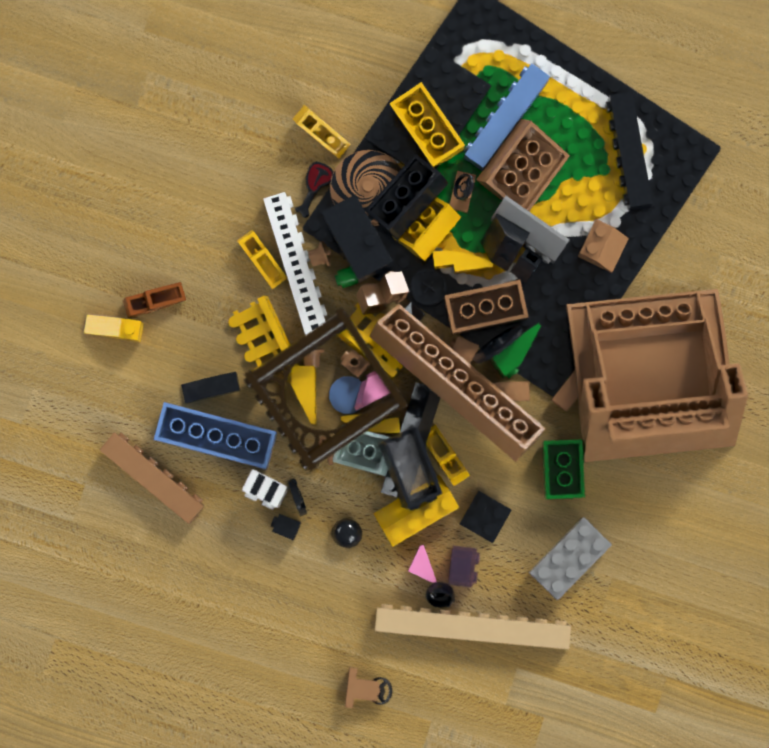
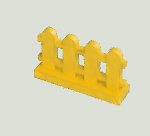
[228,296,300,370]
[337,303,403,380]

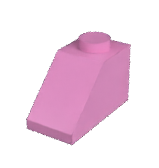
[354,371,391,411]

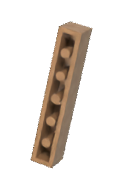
[100,432,205,524]

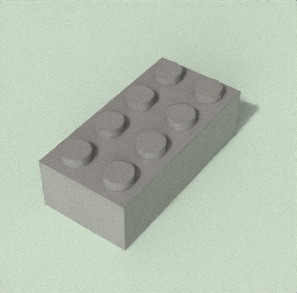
[528,517,612,600]

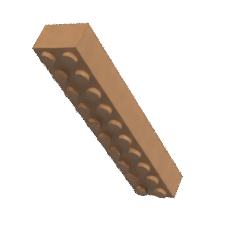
[369,304,546,462]

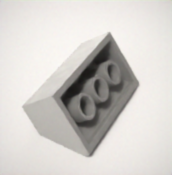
[491,196,569,264]

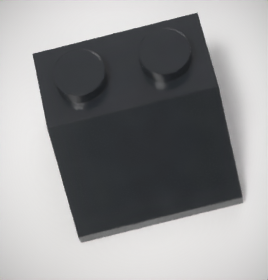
[481,214,530,271]

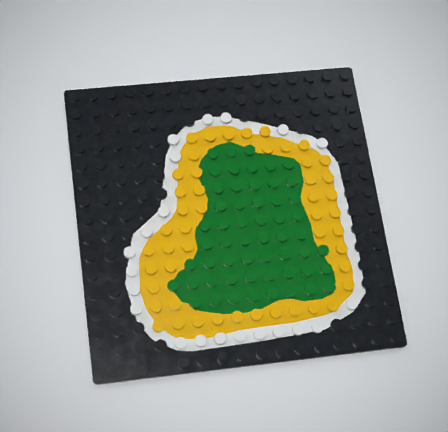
[303,0,721,397]

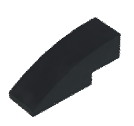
[181,372,241,403]

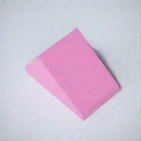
[408,545,437,583]

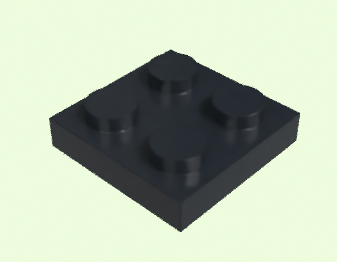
[460,491,512,543]

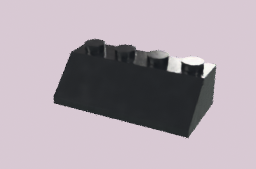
[365,154,449,240]

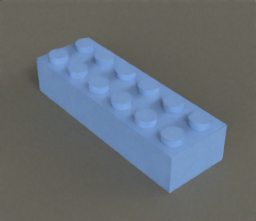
[154,402,277,470]

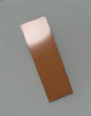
[123,282,186,319]

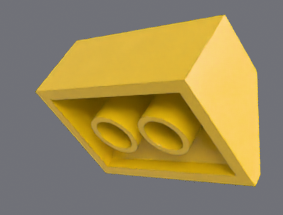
[392,197,461,261]

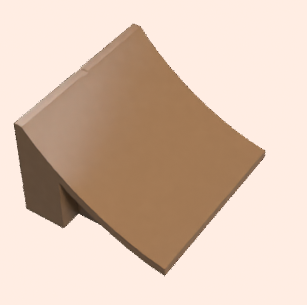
[566,289,748,462]

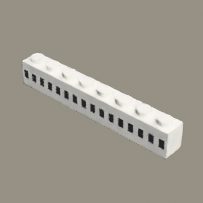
[263,192,327,335]

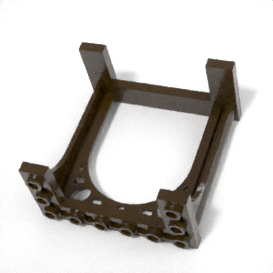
[244,308,408,472]

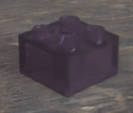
[448,545,480,588]

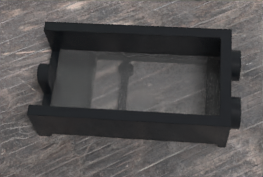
[377,428,443,511]

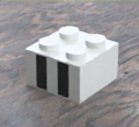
[242,469,289,510]

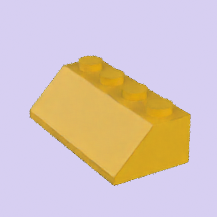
[389,82,465,167]
[373,475,459,547]

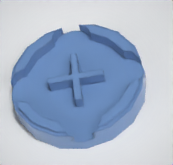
[329,376,362,414]

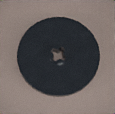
[473,325,523,364]

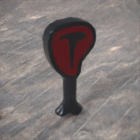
[295,162,334,218]

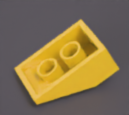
[288,366,317,426]

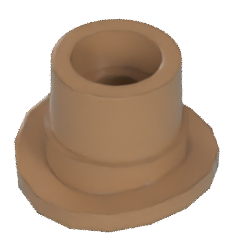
[308,241,332,267]
[303,347,325,367]

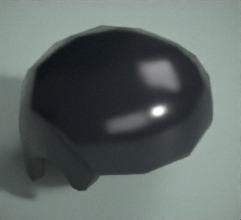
[332,518,363,548]
[425,581,455,608]

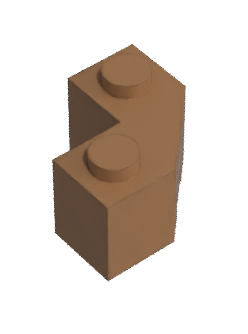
[356,271,409,315]

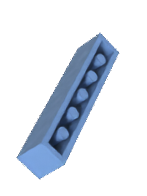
[464,63,550,171]

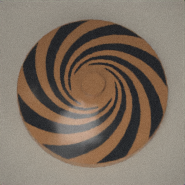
[330,150,401,226]

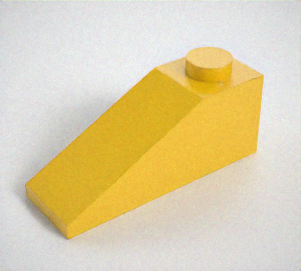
[293,104,351,159]
[84,315,144,342]

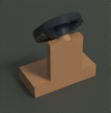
[450,171,476,213]
[345,667,393,708]

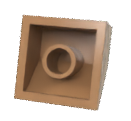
[577,219,629,273]

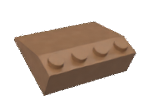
[476,119,570,211]

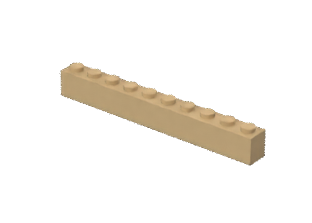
[375,604,571,649]

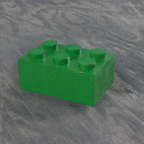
[542,439,585,500]

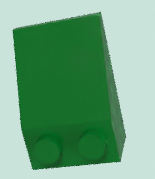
[489,323,541,379]

